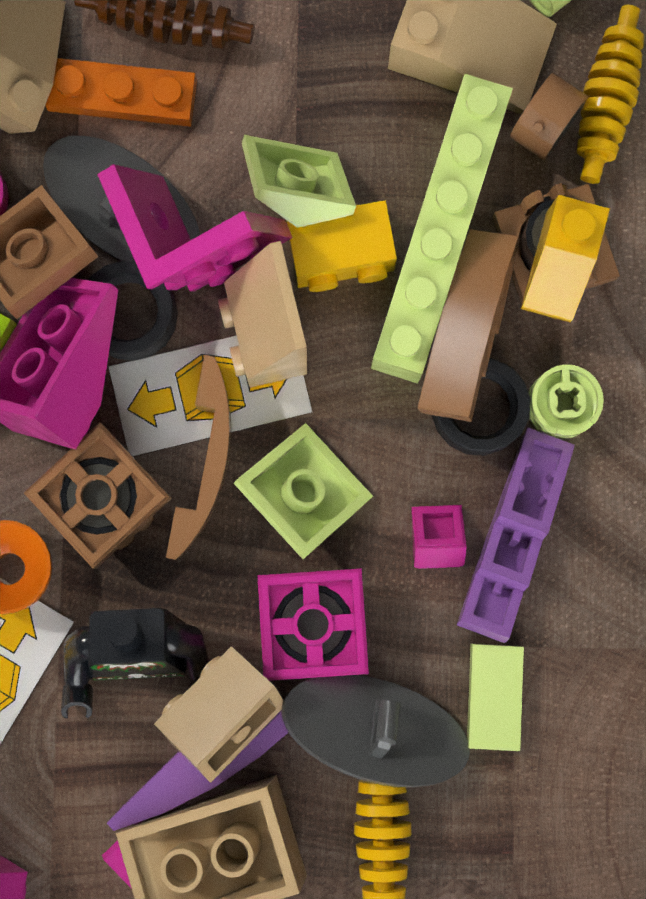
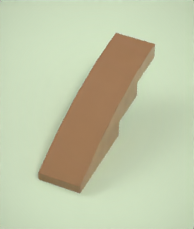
[418,229,519,422]

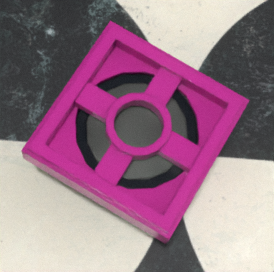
[257,568,369,681]

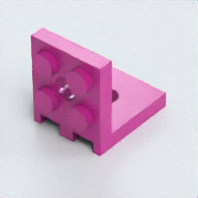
[97,164,293,292]

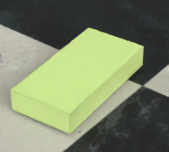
[467,643,524,751]

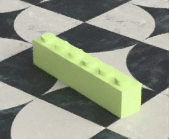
[371,74,513,384]

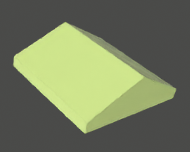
[242,135,356,228]
[234,423,373,559]

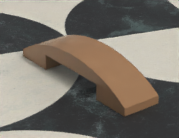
[166,355,231,560]

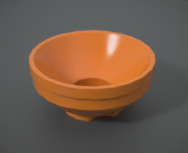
[0,520,53,615]

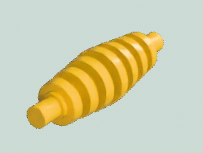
[577,5,644,184]
[354,780,412,899]

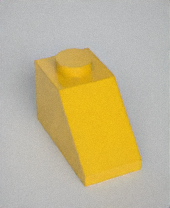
[521,195,610,322]

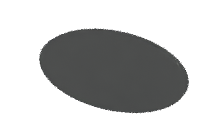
[43,136,200,262]
[281,675,470,788]

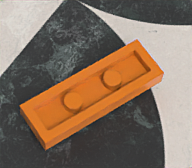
[45,58,197,127]

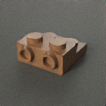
[0,185,98,319]

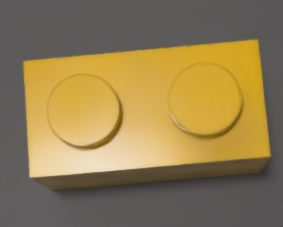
[286,200,397,292]

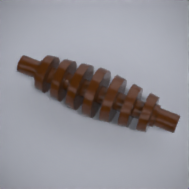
[74,0,255,49]

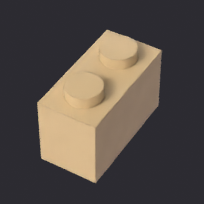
[154,646,284,783]

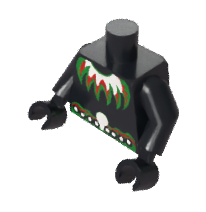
[61,608,209,719]

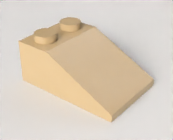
[0,0,66,134]
[388,0,557,114]
[218,241,307,388]
[116,775,307,899]

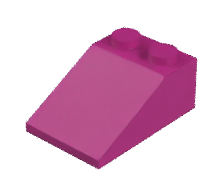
[0,278,118,449]

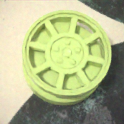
[528,365,604,440]

